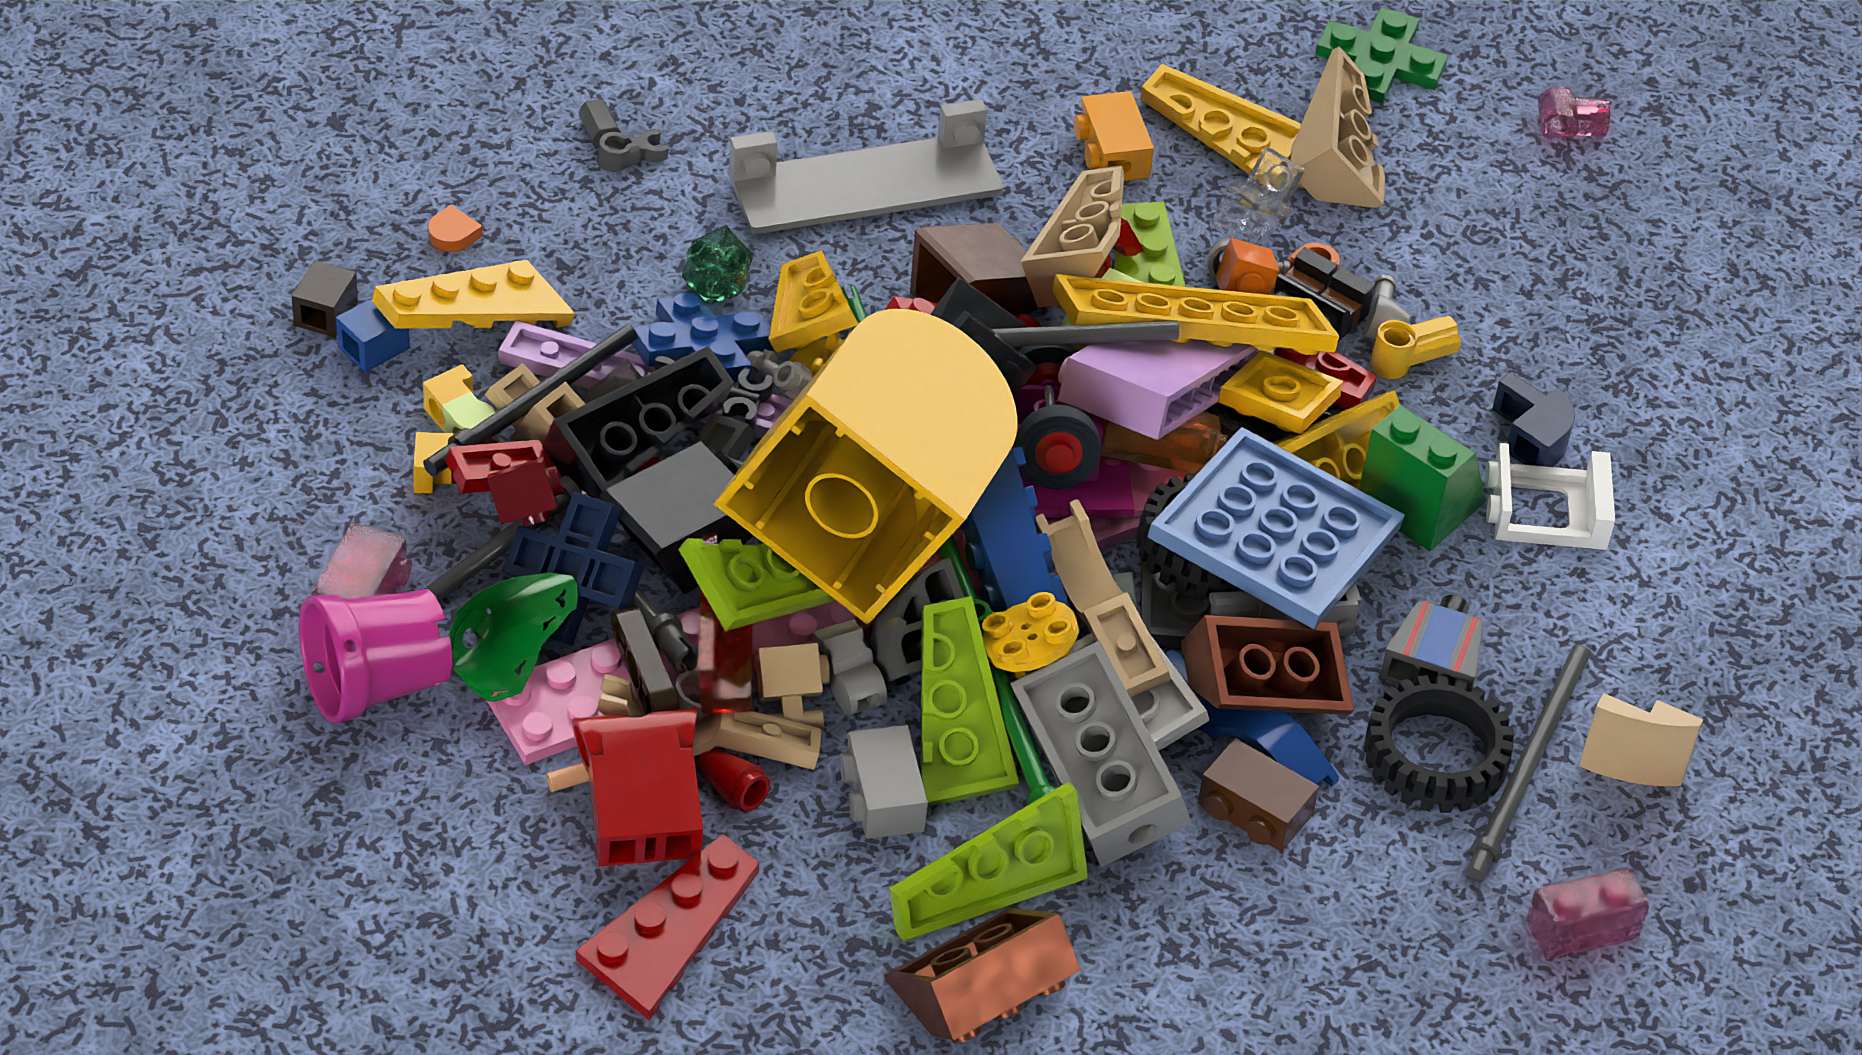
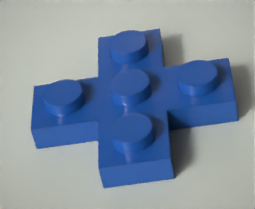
[631,293,774,382]

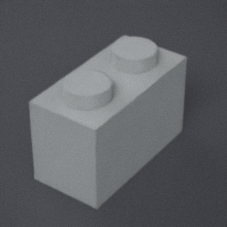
[839,725,928,839]

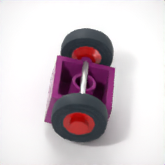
[1011,344,1103,489]

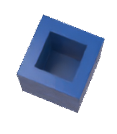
[336,298,411,373]

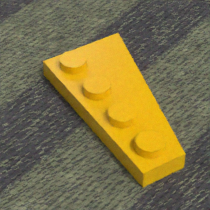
[372,260,575,329]

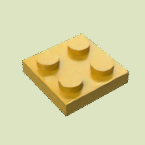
[1218,350,1343,434]

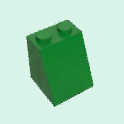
[1359,405,1486,551]

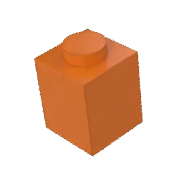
[1215,237,1280,295]

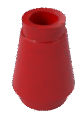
[697,746,770,811]

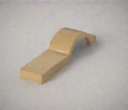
[1036,499,1170,698]
[597,674,821,770]

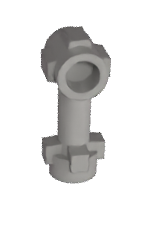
[747,349,813,400]

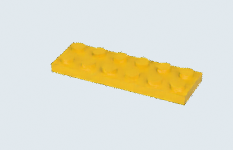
[1052,274,1339,355]

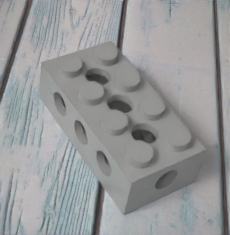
[1010,640,1192,867]

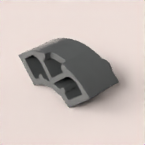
[869,557,964,684]

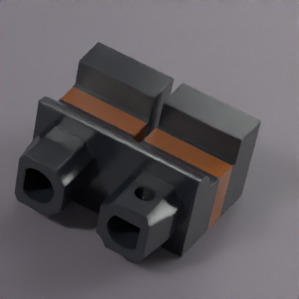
[1273,247,1375,342]

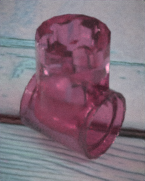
[1538,87,1611,141]

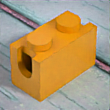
[1074,91,1154,181]

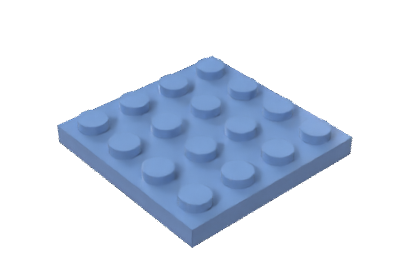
[1147,427,1405,629]

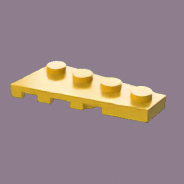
[1140,64,1301,189]

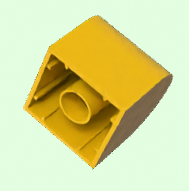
[714,309,1017,625]

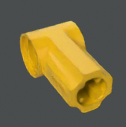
[1370,315,1461,379]

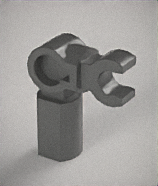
[579,99,669,172]

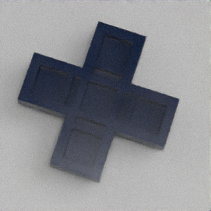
[502,492,645,646]

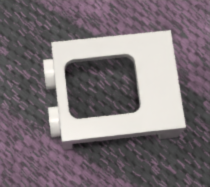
[1485,443,1615,550]

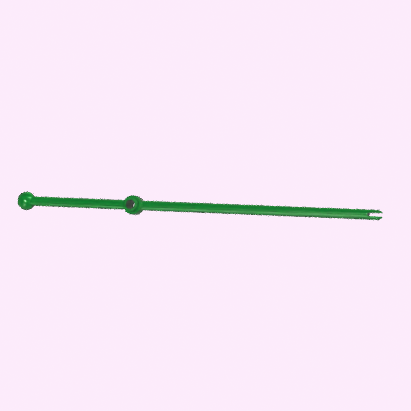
[841,284,1057,806]

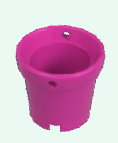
[299,589,452,723]

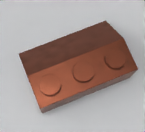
[1181,615,1354,715]
[884,908,1081,1043]

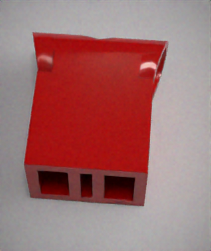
[572,708,703,867]

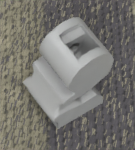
[812,619,887,716]

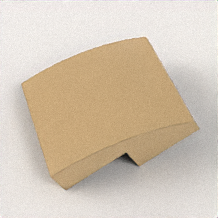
[1579,693,1703,786]

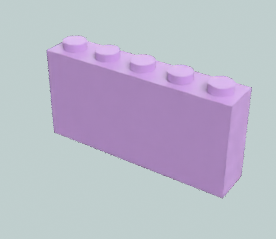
[1058,339,1261,440]

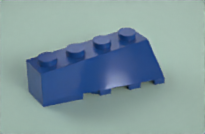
[956,447,1069,613]

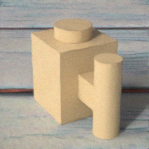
[754,643,830,729]

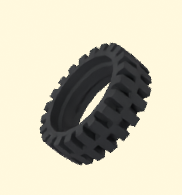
[1136,474,1244,600]
[1364,675,1514,813]

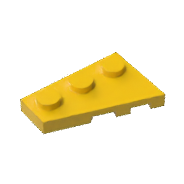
[768,250,858,354]

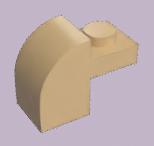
[485,363,585,456]

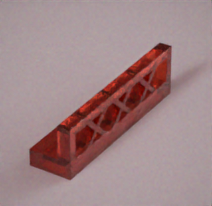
[697,533,754,713]

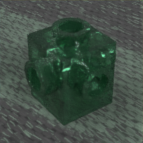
[681,225,754,305]

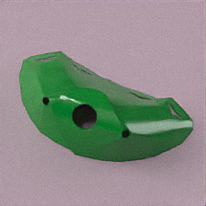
[448,572,578,702]

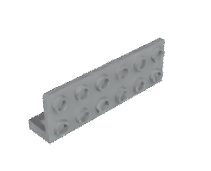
[729,99,1003,234]

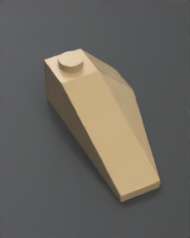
[1289,46,1385,208]
[1021,166,1124,308]

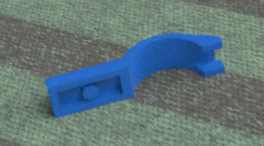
[1165,648,1339,787]

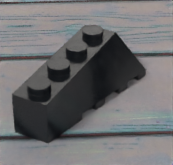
[542,346,734,500]

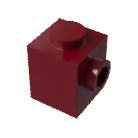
[487,457,564,526]

